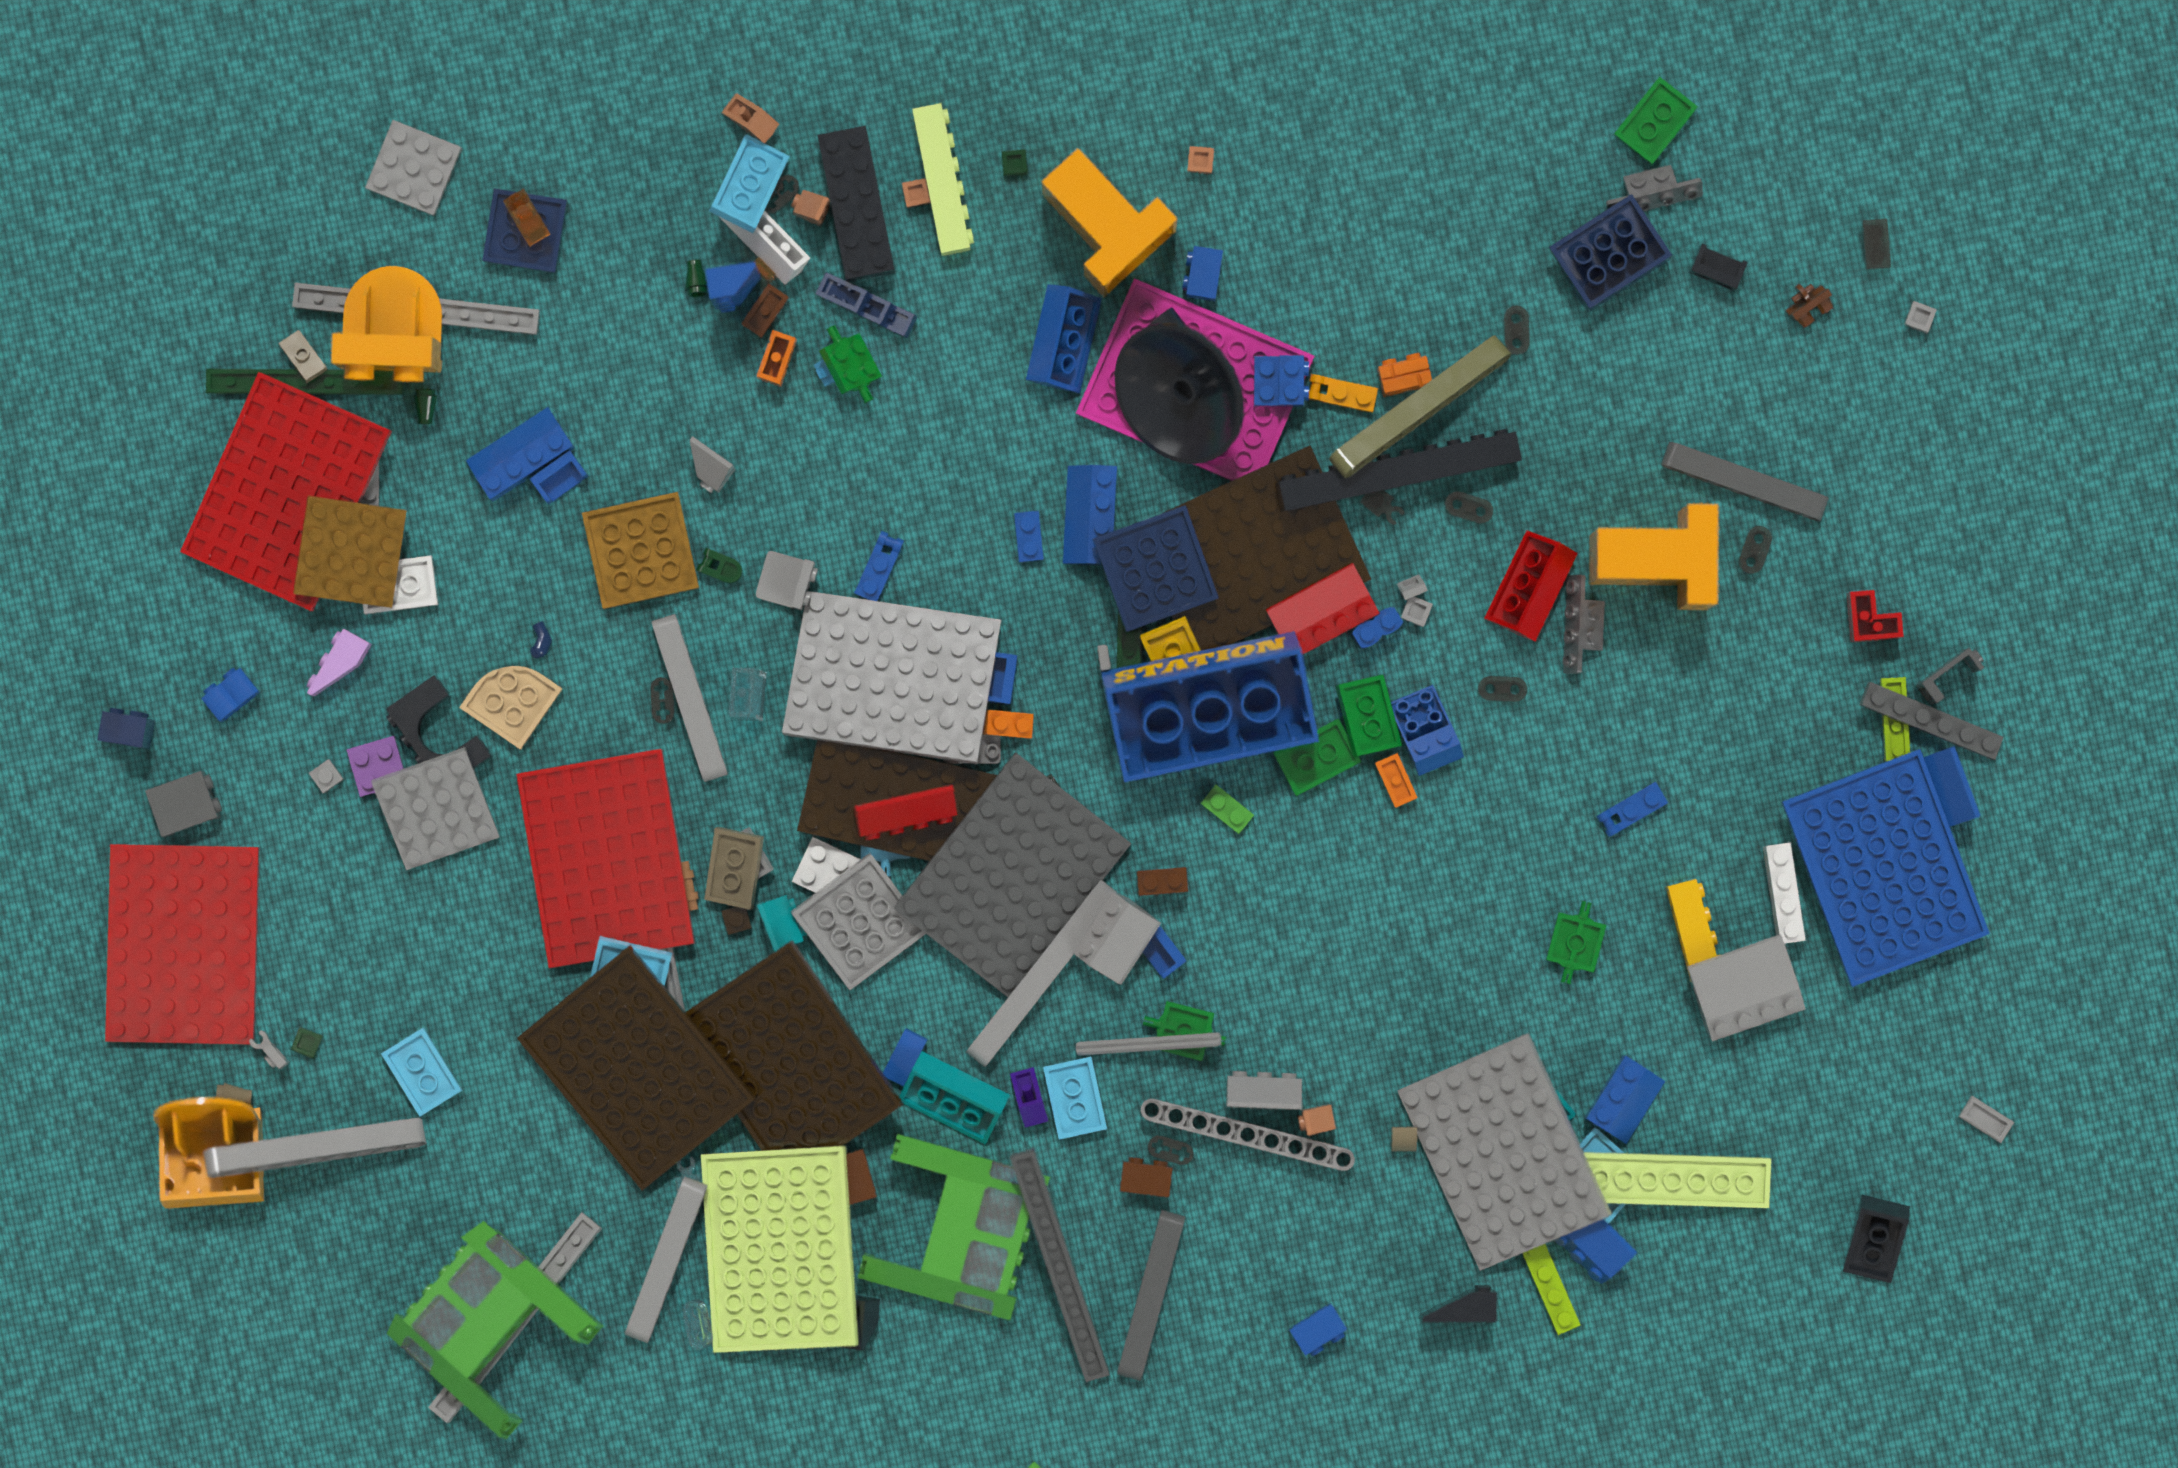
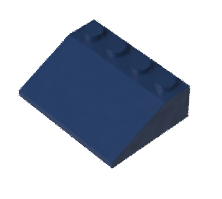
[1549,194,1672,313]

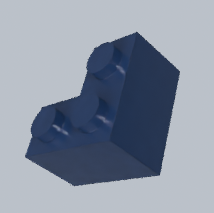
[97,708,155,749]

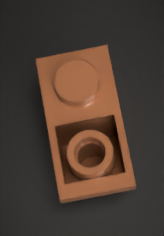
[1298,1104,1336,1135]

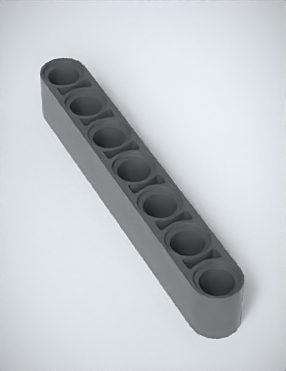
[1661,442,1829,522]
[1117,1210,1185,1381]

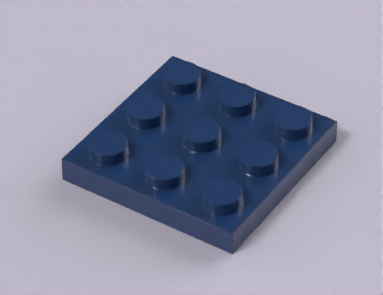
[482,188,568,273]

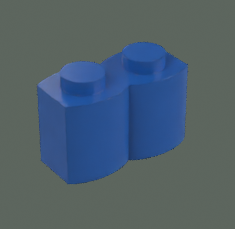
[1351,607,1403,649]
[201,668,260,723]

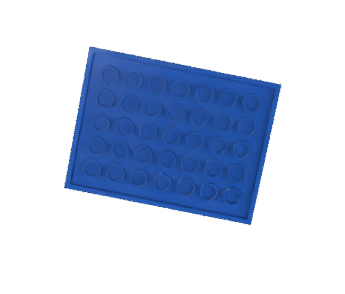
[1781,749,1990,987]

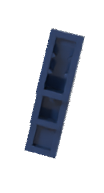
[815,272,917,339]

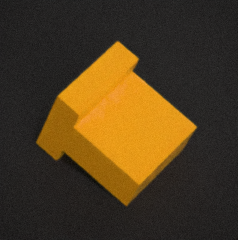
[1042,148,1177,297]
[1589,504,1718,610]

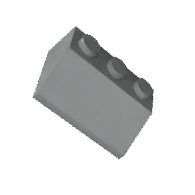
[1074,892,1161,985]
[1226,1071,1302,1109]

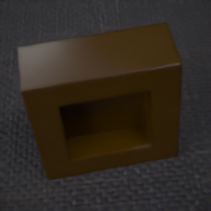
[721,907,752,935]

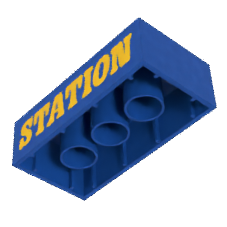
[1101,631,1319,782]

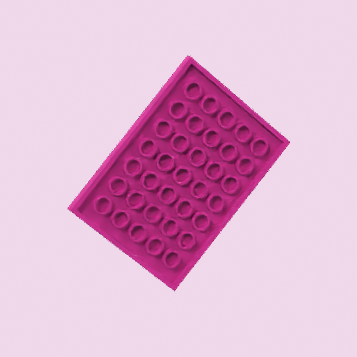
[1076,278,1314,481]

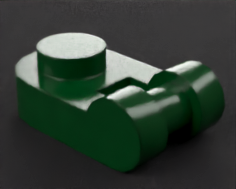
[696,548,743,584]

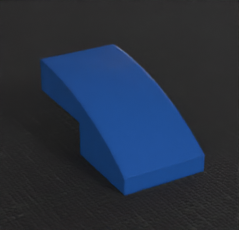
[883,1028,928,1087]

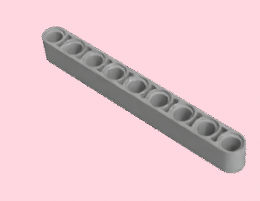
[966,880,1119,1067]
[1141,1098,1355,1171]
[203,1118,426,1178]

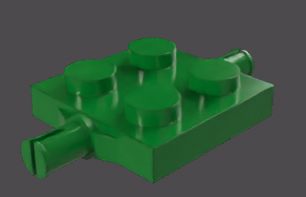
[819,325,882,404]
[1546,901,1606,984]
[1142,1001,1226,1061]

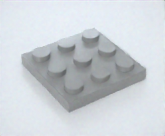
[365,120,462,216]

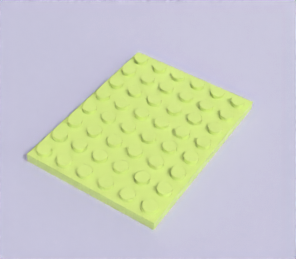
[701,1146,858,1353]

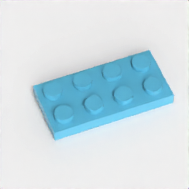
[709,134,789,233]

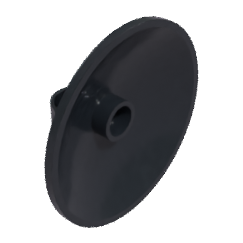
[1115,307,1244,464]

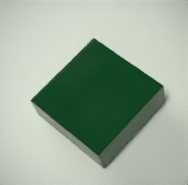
[1001,149,1028,177]
[291,1027,323,1059]

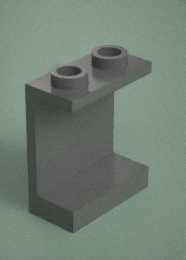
[1915,648,1984,705]
[145,771,222,838]

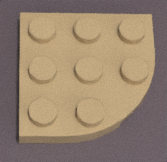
[459,666,563,749]

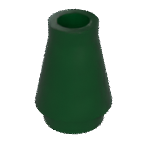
[685,259,708,297]
[413,389,438,424]

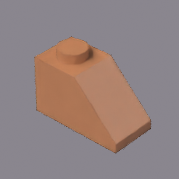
[722,93,779,143]
[791,190,831,227]

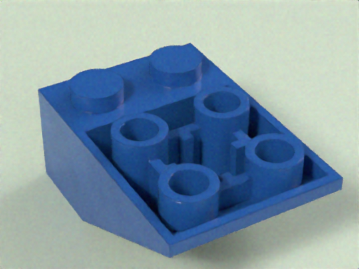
[1391,685,1464,776]

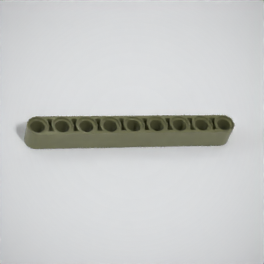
[1329,335,1511,478]

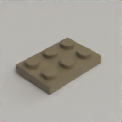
[704,827,764,910]

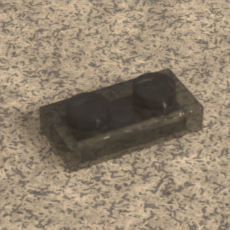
[1861,218,1891,270]

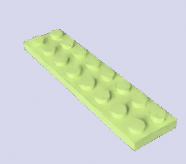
[1584,1152,1771,1208]

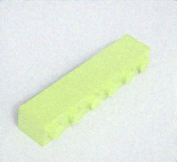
[912,103,974,256]

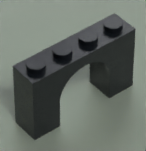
[386,675,493,770]

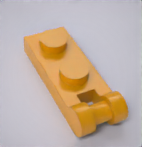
[1309,374,1378,413]

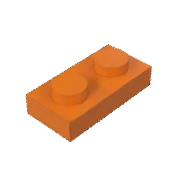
[983,710,1034,738]
[1375,753,1418,808]

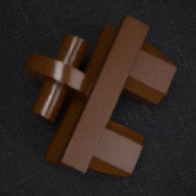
[1785,284,1833,328]

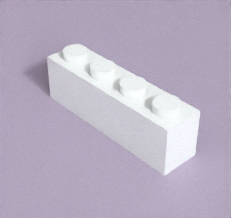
[720,211,810,284]
[1763,843,1805,944]

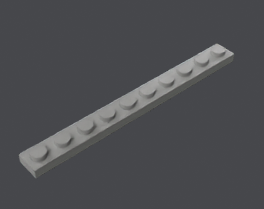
[292,283,540,335]
[428,1212,602,1423]

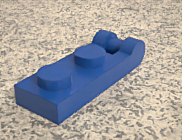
[854,531,905,601]
[1596,782,1668,838]

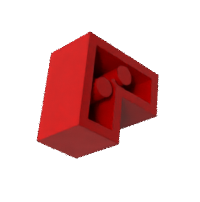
[1846,590,1904,643]

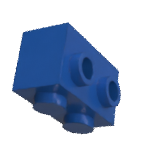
[1182,246,1223,302]
[1289,1303,1347,1356]

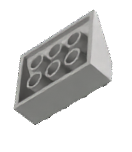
[1687,934,1805,1041]

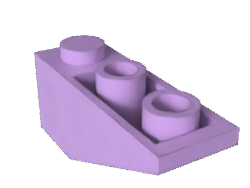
[306,629,372,696]

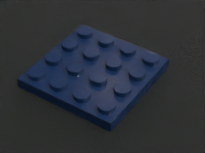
[1092,505,1219,632]

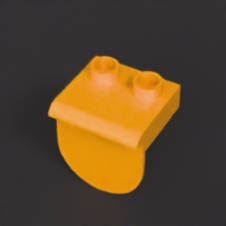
[331,266,442,382]
[154,1098,264,1209]

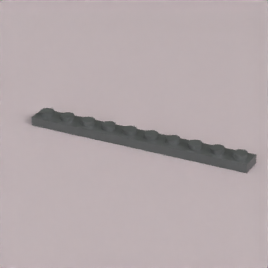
[1010,1148,1110,1382]

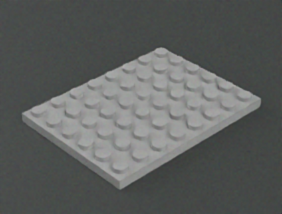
[782,591,1002,764]
[1397,1033,1612,1271]

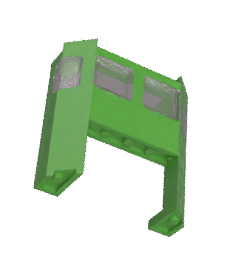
[857,1134,1050,1320]
[387,1221,604,1439]

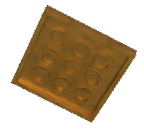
[582,492,699,609]
[293,495,407,608]

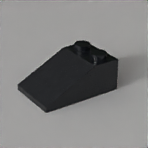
[1843,1195,1910,1283]
[1420,1285,1497,1322]

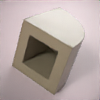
[1391,1127,1417,1151]

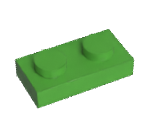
[1200,785,1254,834]

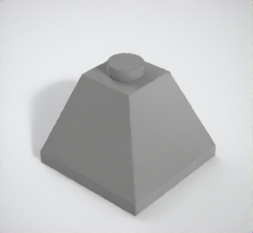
[690,436,736,493]

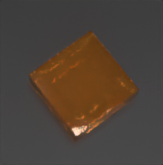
[754,257,777,283]

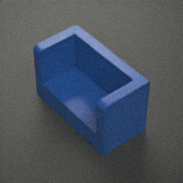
[530,450,588,504]
[988,652,1018,706]
[1143,926,1186,979]

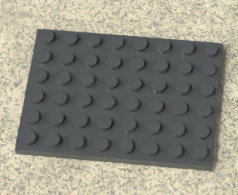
[893,752,1131,997]

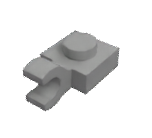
[249,1030,290,1069]

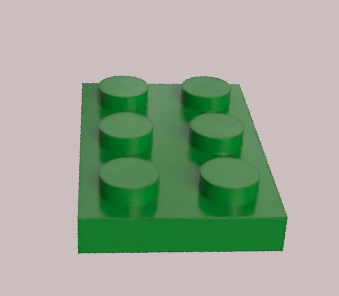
[1613,76,1698,165]
[1335,675,1402,758]
[1273,718,1361,796]

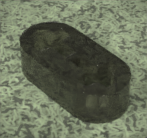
[764,175,800,215]
[650,677,675,724]
[1148,1135,1194,1165]

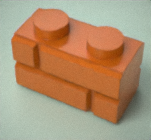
[756,330,797,387]
[1377,353,1432,397]

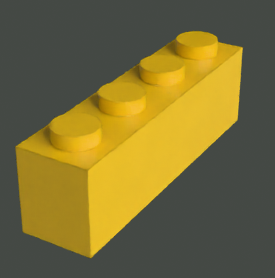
[1666,879,1720,982]

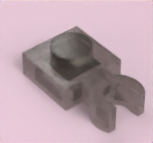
[1359,490,1405,525]

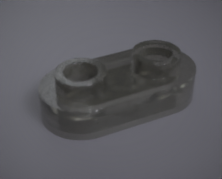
[1503,306,1530,356]
[1445,492,1493,524]
[1738,526,1772,574]
[1478,676,1528,702]

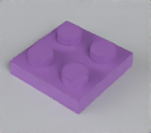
[347,736,404,797]

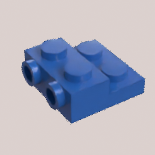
[1254,355,1309,407]

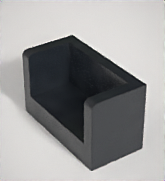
[1689,243,1748,291]

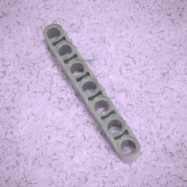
[651,614,728,782]
[625,1176,708,1343]

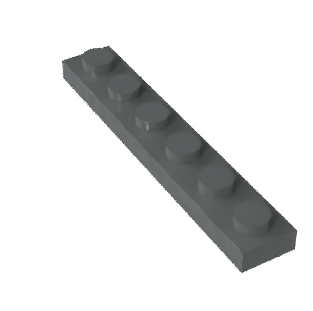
[1859,682,2004,760]

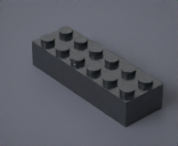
[817,125,895,282]

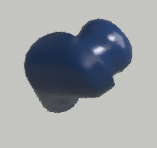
[530,621,552,659]

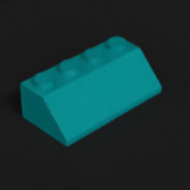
[899,1051,1010,1145]

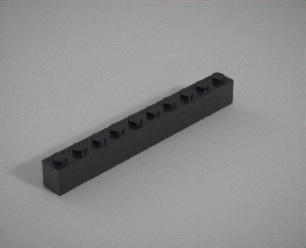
[1275,428,1522,512]

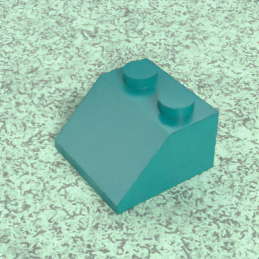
[757,895,807,951]

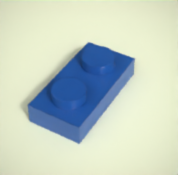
[1014,511,1044,563]

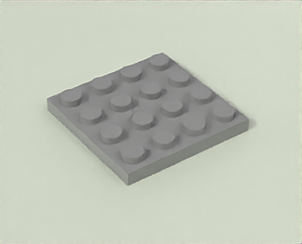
[372,747,499,870]
[791,853,926,990]

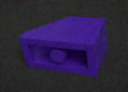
[1010,1067,1048,1128]

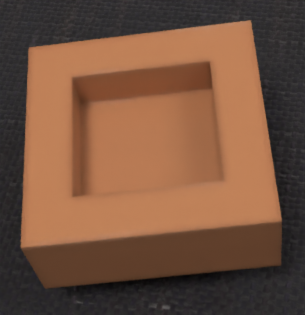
[1187,146,1214,174]
[902,178,931,208]

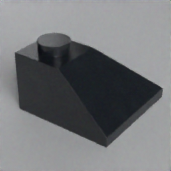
[838,1295,880,1351]

